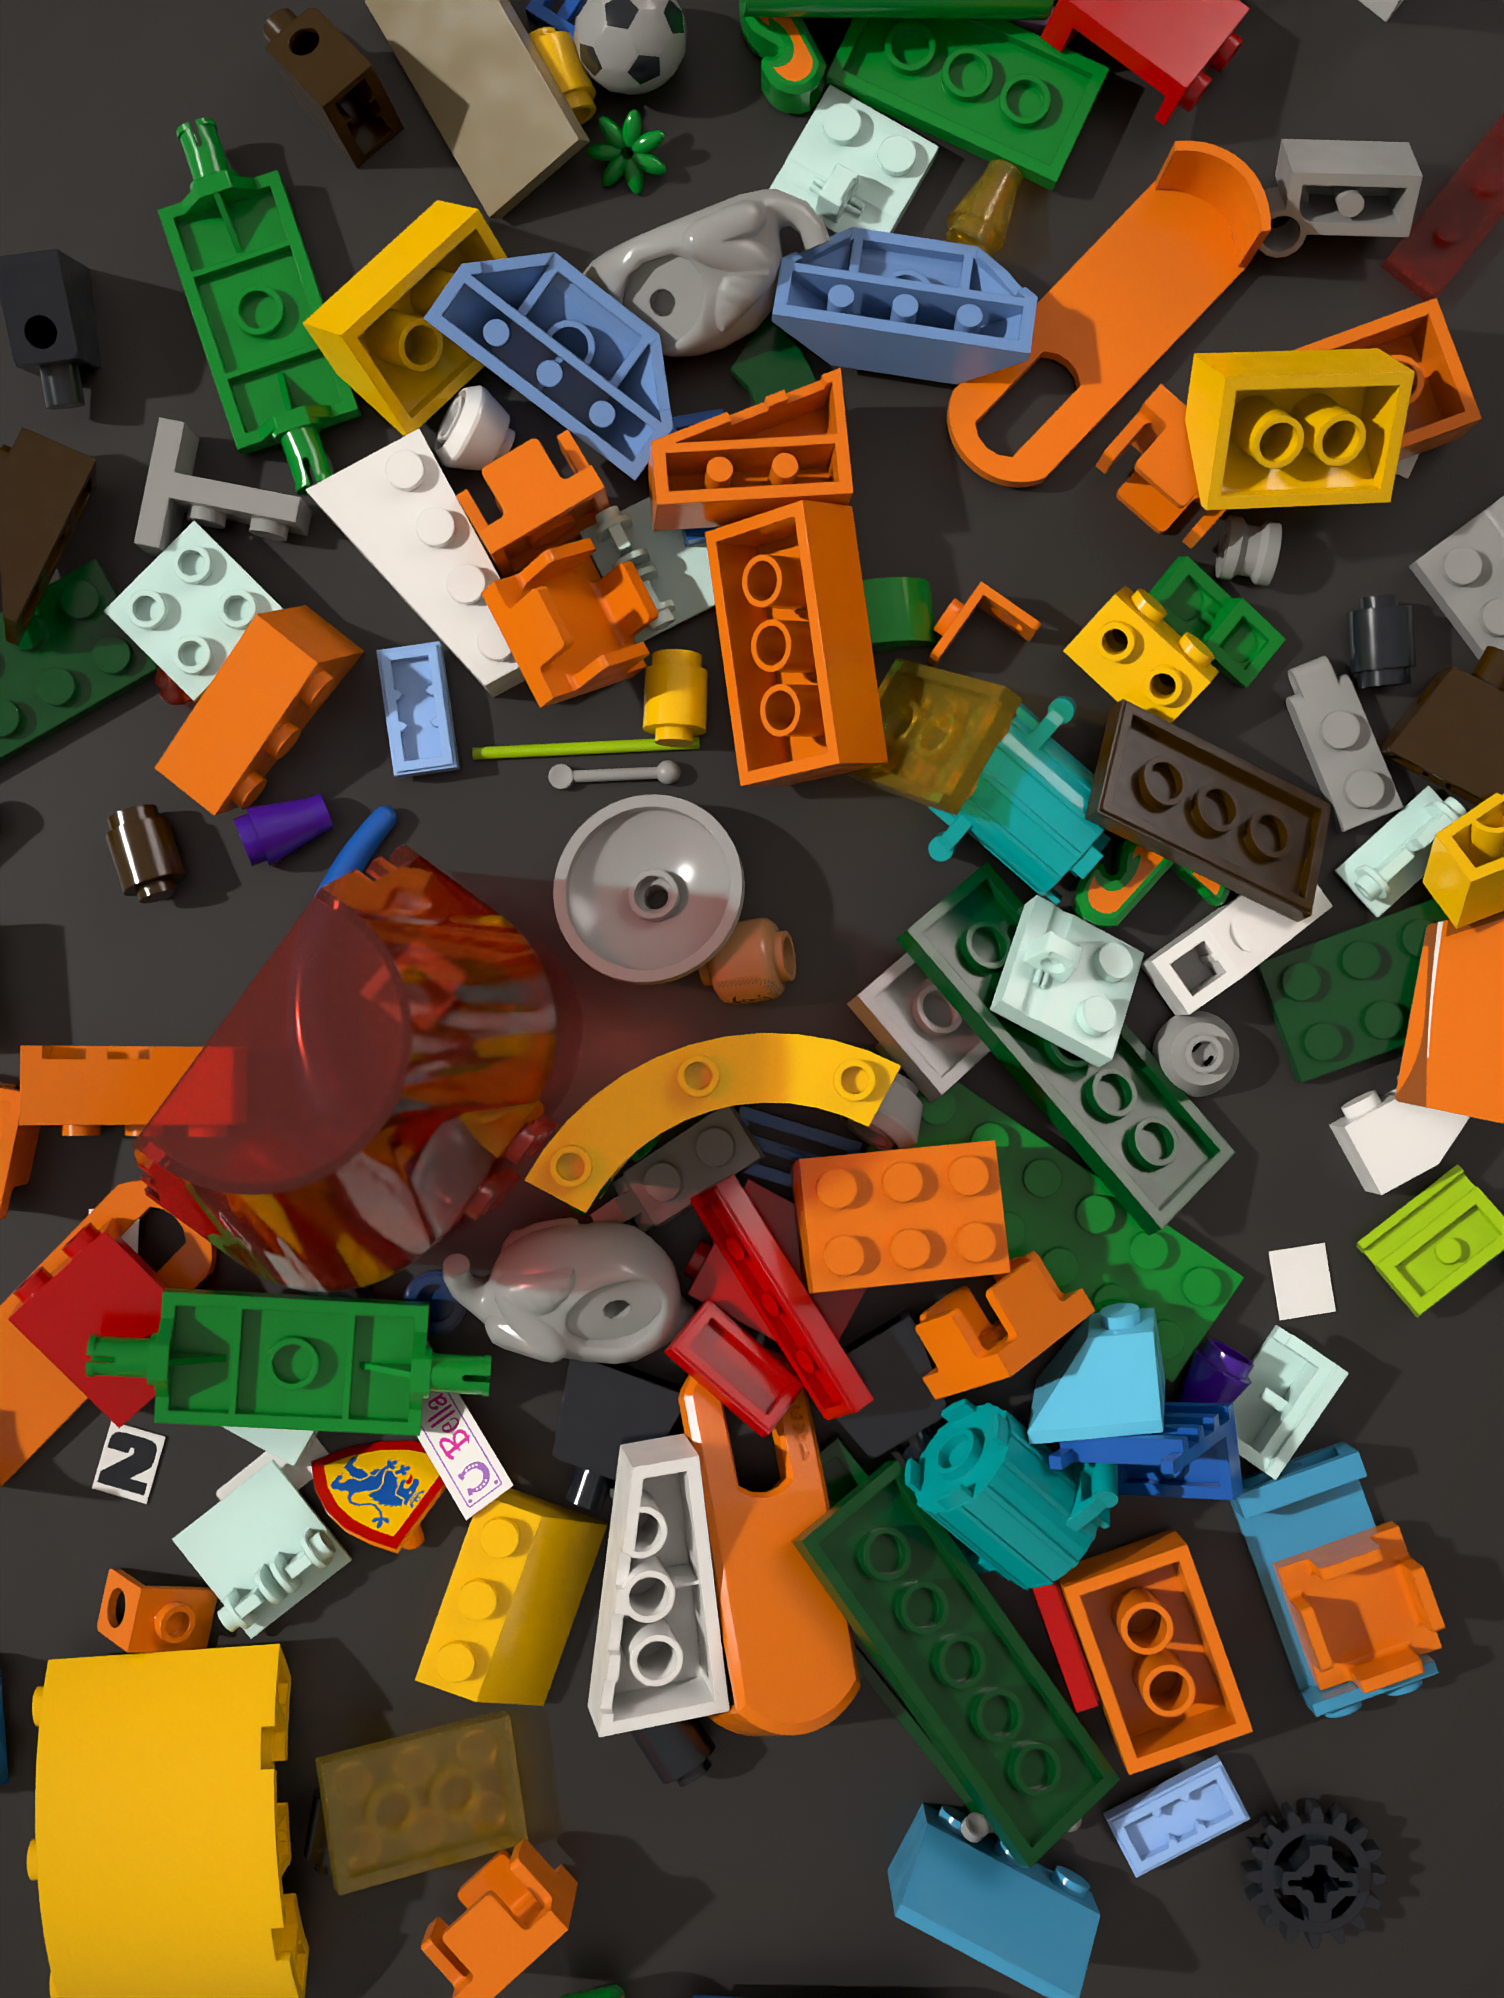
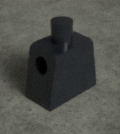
[0,249,101,410]
[836,1309,947,1464]
[552,1359,683,1511]

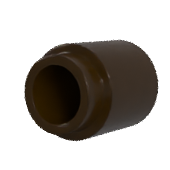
[105,804,186,904]

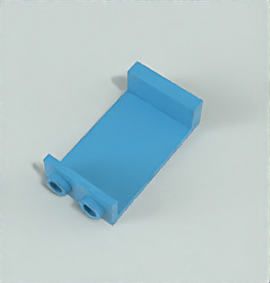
[1230,1441,1439,1718]

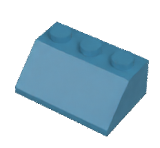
[887,1803,1100,1998]

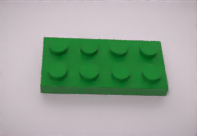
[825,18,1110,191]

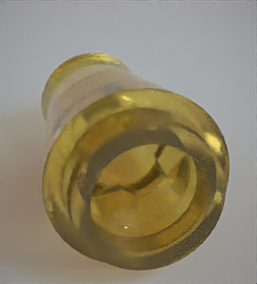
[946,160,1023,257]

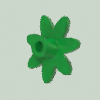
[586,109,667,195]

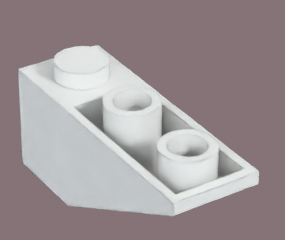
[1141,884,1333,1016]
[1329,1075,1470,1195]

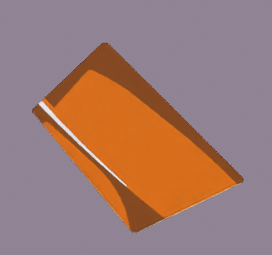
[1395,911,1504,1124]

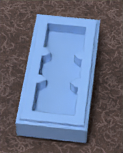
[376,641,460,779]
[1103,1755,1250,1878]

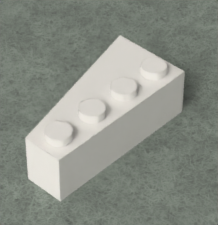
[306,429,525,697]
[588,1433,730,1737]

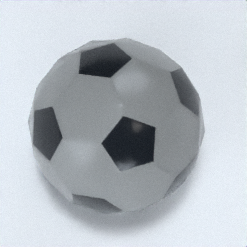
[573,0,688,95]

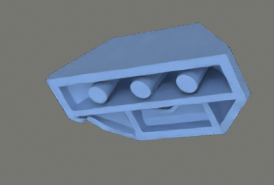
[772,227,1038,385]
[423,252,673,480]

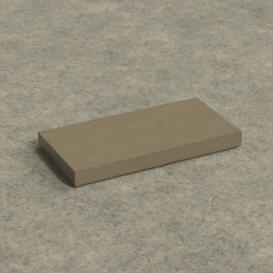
[365,0,590,219]

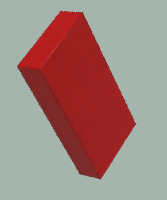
[664,1300,804,1437]

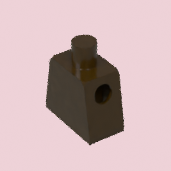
[263,8,404,168]
[1379,646,1504,806]

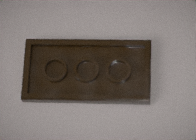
[1085,699,1332,922]

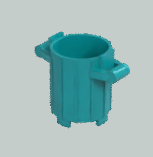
[928,696,1111,905]
[904,1398,1118,1590]

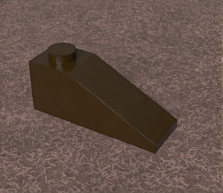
[0,427,97,646]

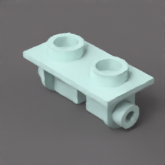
[1334,786,1467,917]

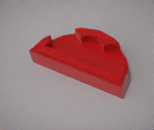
[1032,1581,1100,1713]

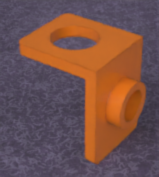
[927,581,1041,667]
[97,1569,218,1653]

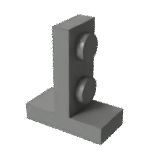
[134,417,312,557]

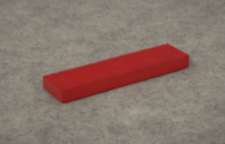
[690,1173,874,1421]

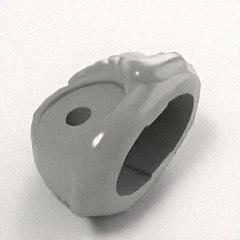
[583,189,830,358]
[443,1217,695,1364]

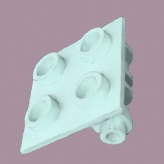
[580,497,715,644]
[104,521,283,702]
[172,1459,352,1639]

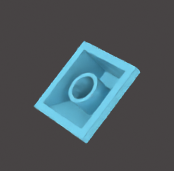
[1027,1303,1165,1444]

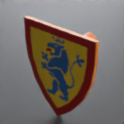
[311,1441,446,1554]

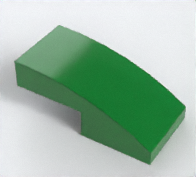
[1149,556,1286,688]

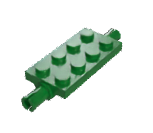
[157,117,362,496]
[86,1288,492,1436]

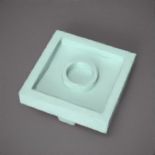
[769,85,939,237]
[990,895,1144,1068]

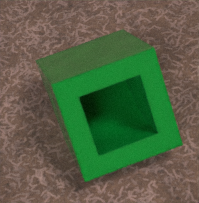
[863,577,937,654]

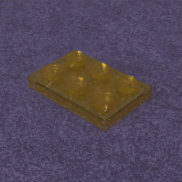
[843,658,1023,816]
[315,1710,528,1895]

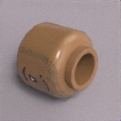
[699,917,796,1005]

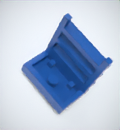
[1048,1402,1243,1500]

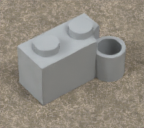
[1259,139,1423,258]

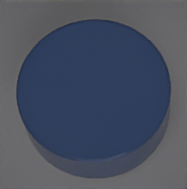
[403,1269,468,1335]

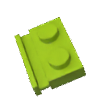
[1356,1164,1504,1318]

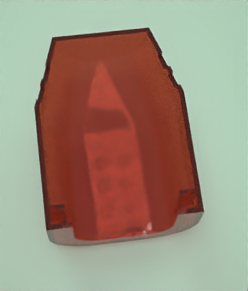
[132,844,583,1292]

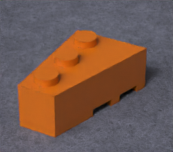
[648,368,853,531]
[155,605,365,816]
[19,1045,248,1137]

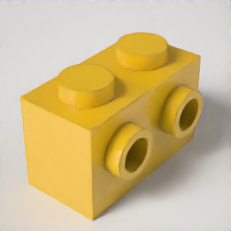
[1063,585,1219,723]

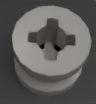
[1215,514,1282,587]

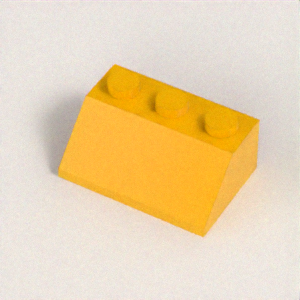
[302,200,507,436]
[1185,348,1415,510]
[415,1488,608,1706]

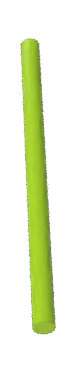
[472,736,700,760]

